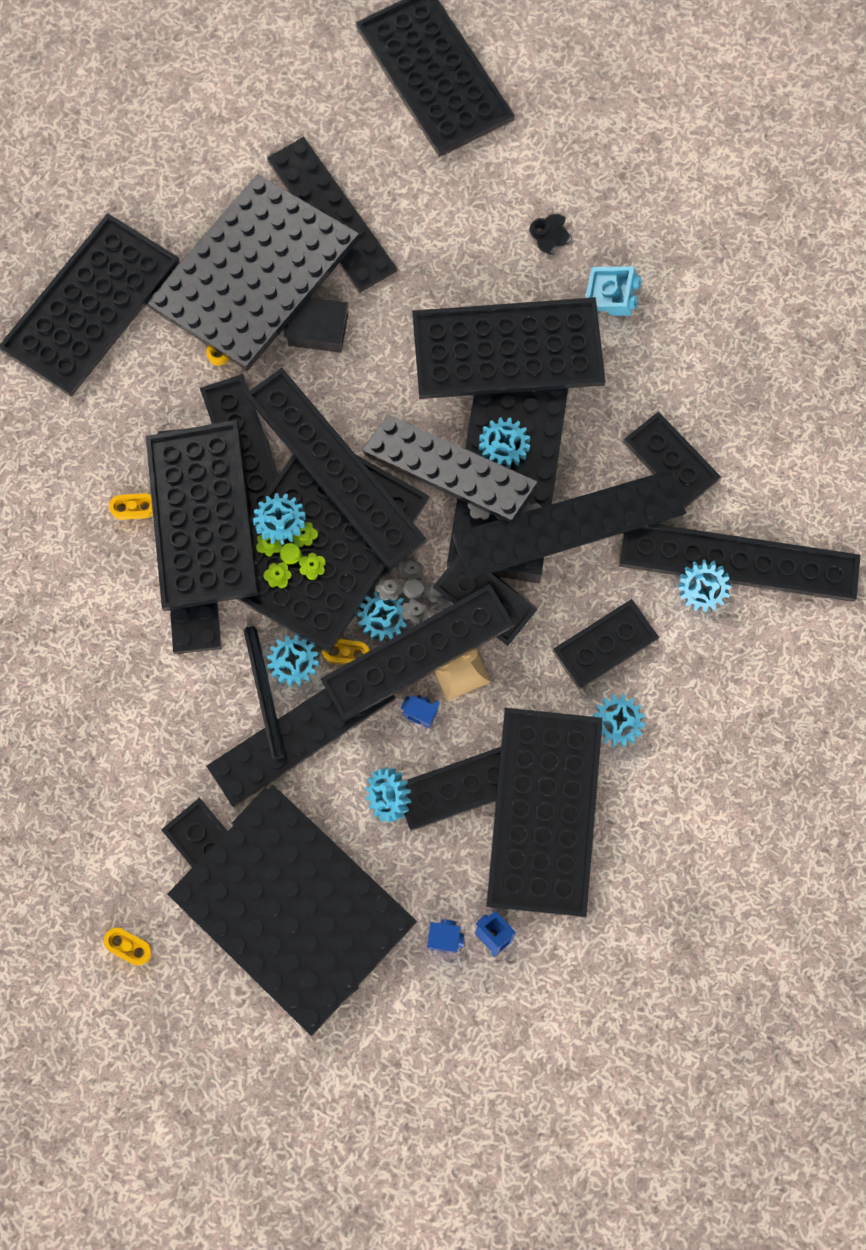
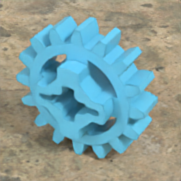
[479,417,530,469]
[253,493,306,545]
[678,560,731,612]
[357,592,407,643]
[267,634,320,688]
[592,694,645,748]
[365,767,411,822]

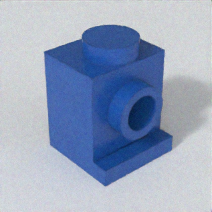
[401,695,440,729]
[474,911,516,957]

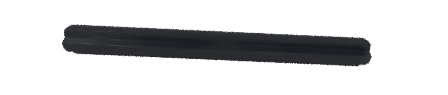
[244,626,285,760]

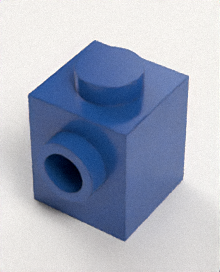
[427,919,465,954]

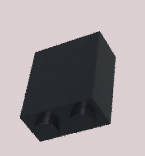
[284,298,349,353]

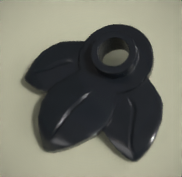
[529,214,572,255]

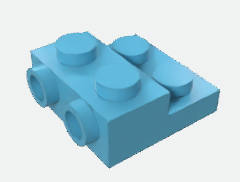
[585,266,642,316]

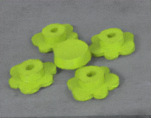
[256,522,326,588]

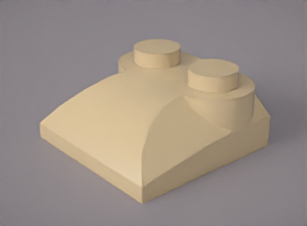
[434,648,491,701]

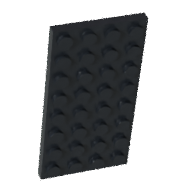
[355,0,515,157]
[0,213,180,397]
[412,297,606,399]
[146,420,259,612]
[486,708,603,917]

